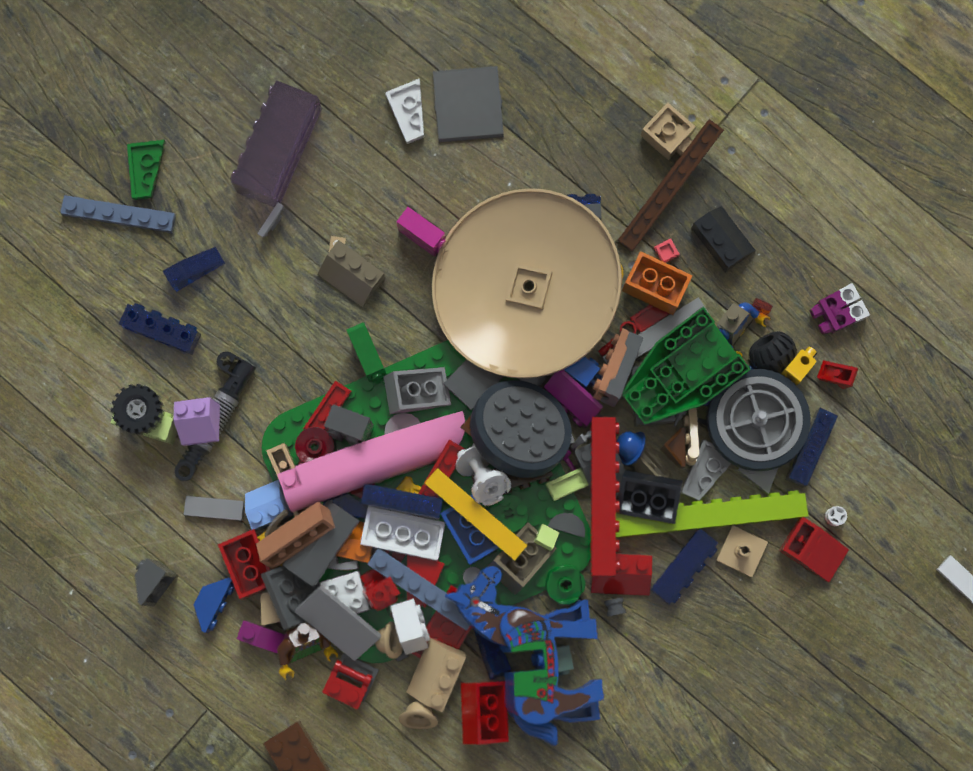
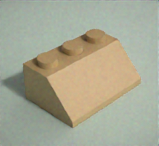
[406,638,466,712]

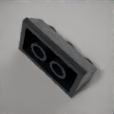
[691,206,756,273]
[617,470,683,524]

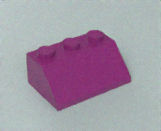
[544,370,604,429]

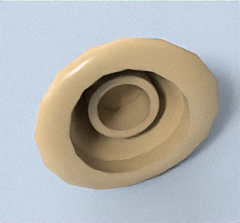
[375,621,403,659]
[398,701,438,729]

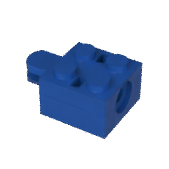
[563,357,601,390]

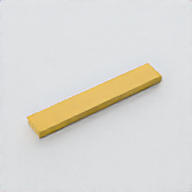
[425,468,528,561]

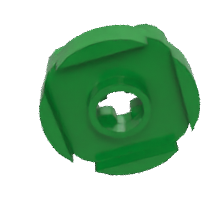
[489,495,528,533]
[545,564,585,604]

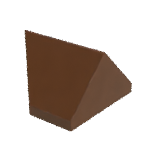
[660,428,686,469]

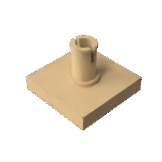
[716,525,768,577]

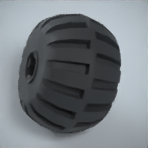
[749,331,797,373]

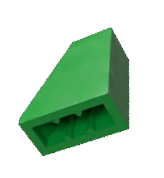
[346,322,387,382]

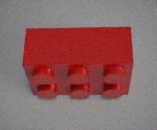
[461,681,509,745]

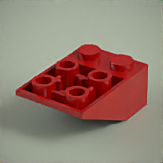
[779,517,849,583]

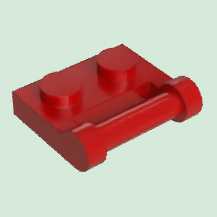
[322,660,373,710]

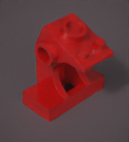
[360,569,400,611]

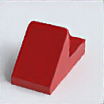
[817,360,858,389]

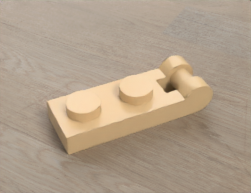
[683,408,699,466]

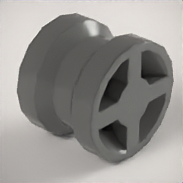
[604,597,626,617]

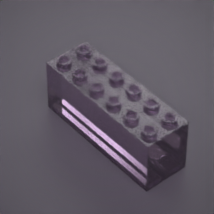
[230,80,322,207]

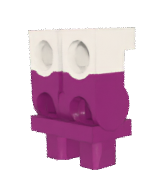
[809,283,870,335]

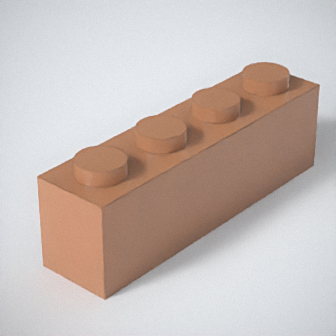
[256,502,335,569]

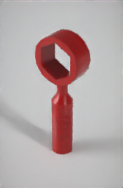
[598,321,637,357]

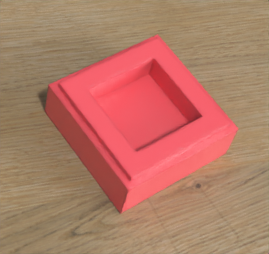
[654,238,680,263]

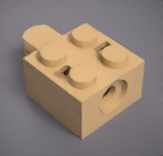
[641,102,696,160]

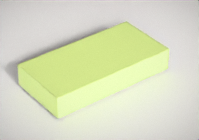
[545,468,589,502]

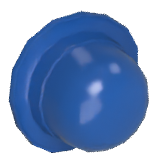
[616,431,646,466]

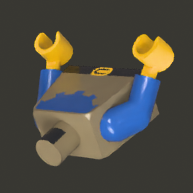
[717,302,771,357]

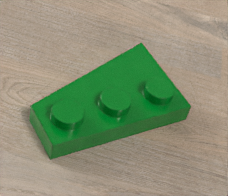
[127,140,165,200]

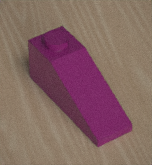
[237,620,285,654]

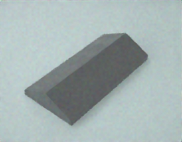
[283,500,360,587]

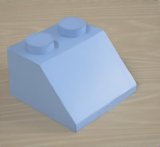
[245,480,294,530]

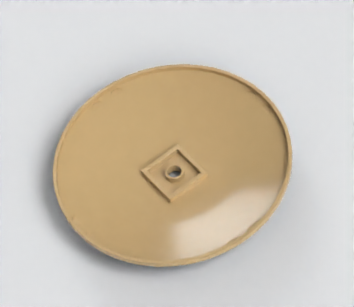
[432,189,622,378]

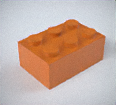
[622,251,693,315]

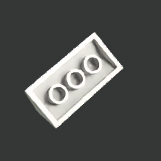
[360,506,445,561]

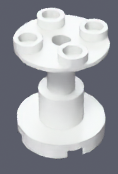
[456,446,511,506]

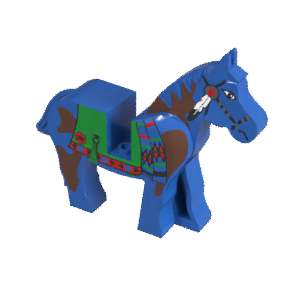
[445,566,604,746]

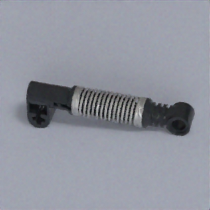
[174,351,256,481]

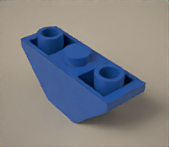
[194,578,235,633]

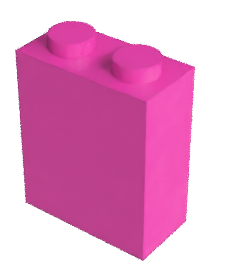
[396,207,446,257]

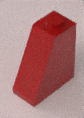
[407,555,445,608]

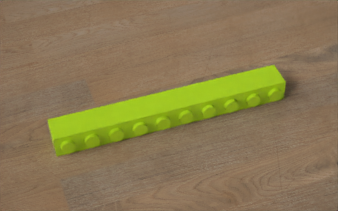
[616,490,808,538]

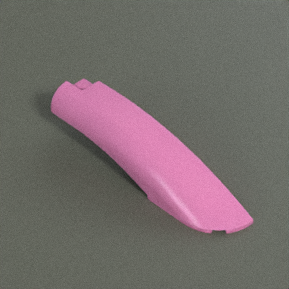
[277,411,465,513]

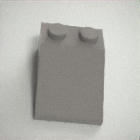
[384,367,451,414]

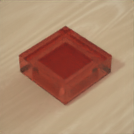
[751,298,773,315]

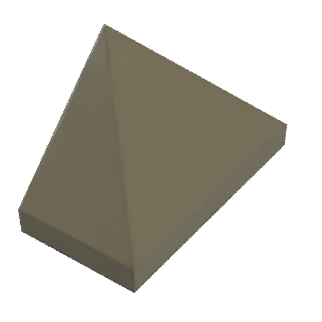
[635,446,671,478]

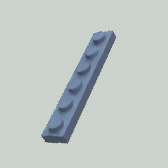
[60,195,176,233]
[367,548,470,631]

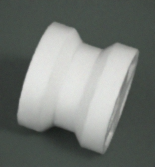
[825,506,847,527]

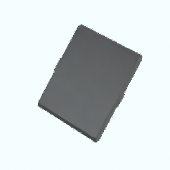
[433,66,504,142]

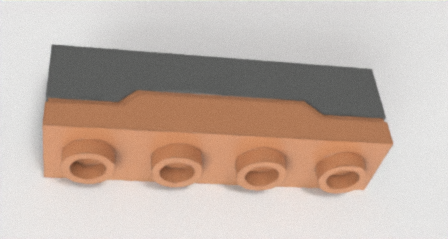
[593,328,643,407]

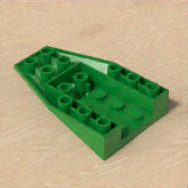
[622,307,751,424]

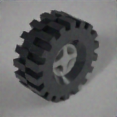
[111,384,164,435]

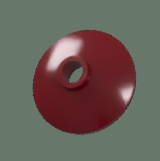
[295,427,334,463]

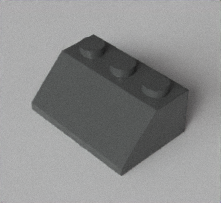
[135,558,177,607]

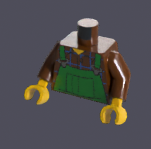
[277,623,338,680]

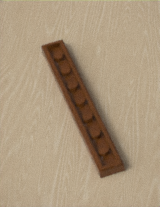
[617,119,724,252]

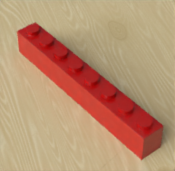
[591,417,619,577]

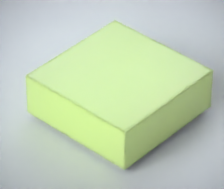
[534,524,559,551]

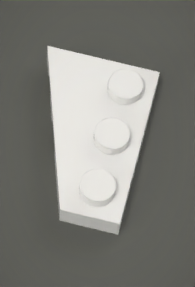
[385,79,424,144]

